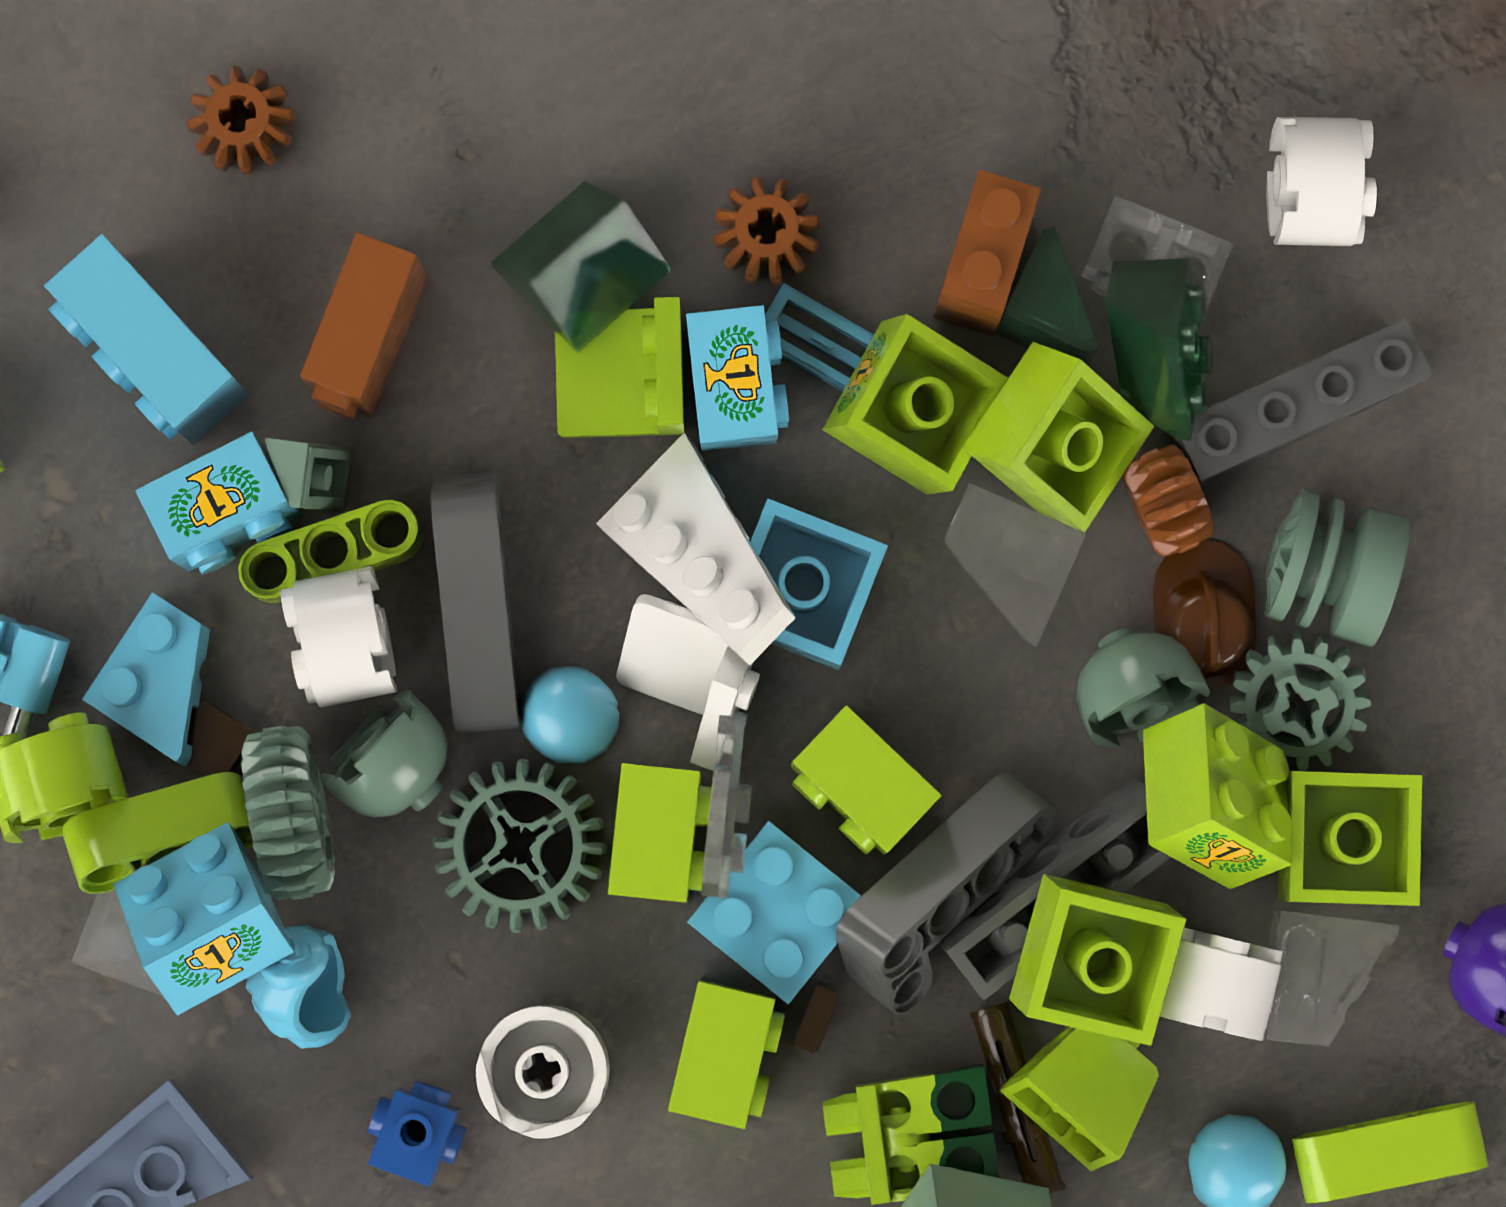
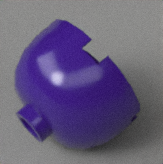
[1443,903,1506,1037]

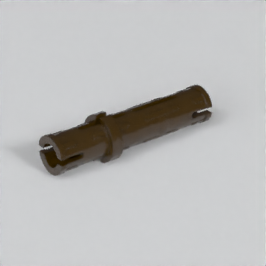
[969,1002,1066,1194]

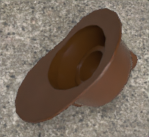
[1153,539,1256,691]

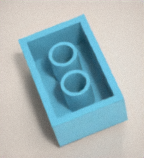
[44,234,250,445]

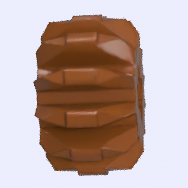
[187,65,296,175]
[713,177,820,286]
[1122,445,1215,557]

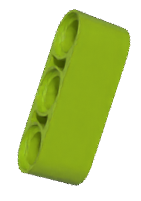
[238,500,424,604]
[62,772,253,894]
[1292,1101,1489,1203]

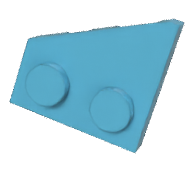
[82,592,210,767]

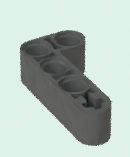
[431,471,520,733]
[836,773,1060,1015]

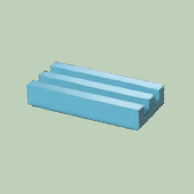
[765,283,874,392]

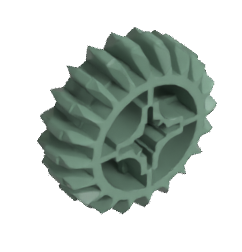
[241,725,335,900]
[432,759,607,933]

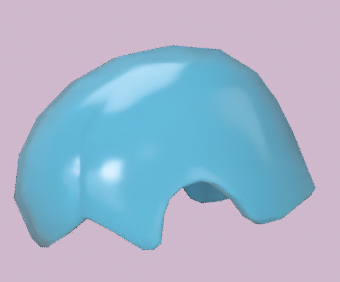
[519,666,620,764]
[1188,1114,1287,1207]

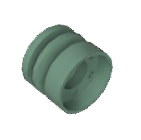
[1264,488,1411,647]

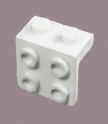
[616,594,760,771]

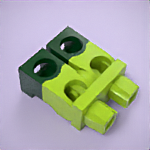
[822,1064,999,1205]

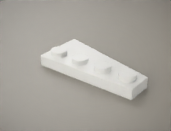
[596,433,795,665]

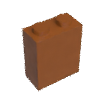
[933,169,1042,336]
[300,232,428,421]

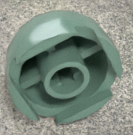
[1076,628,1210,748]
[320,690,448,818]

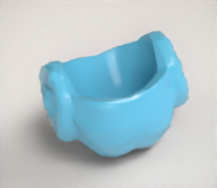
[246,924,351,1049]

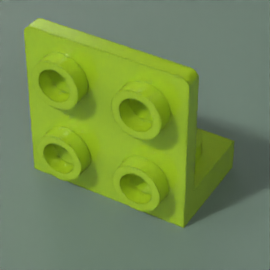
[554,297,685,438]

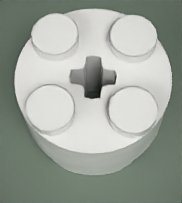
[1266,117,1377,246]
[280,566,397,708]
[1160,928,1283,1041]
[476,1005,610,1139]

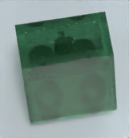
[1105,258,1213,440]

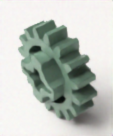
[1230,630,1371,771]

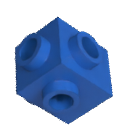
[368,1081,467,1187]

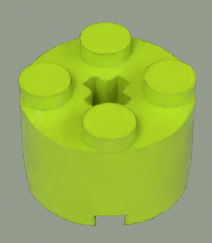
[0,712,129,843]

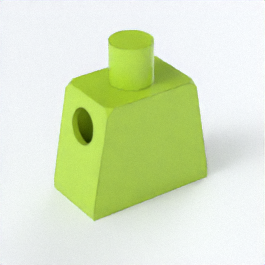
[1000,1026,1159,1171]

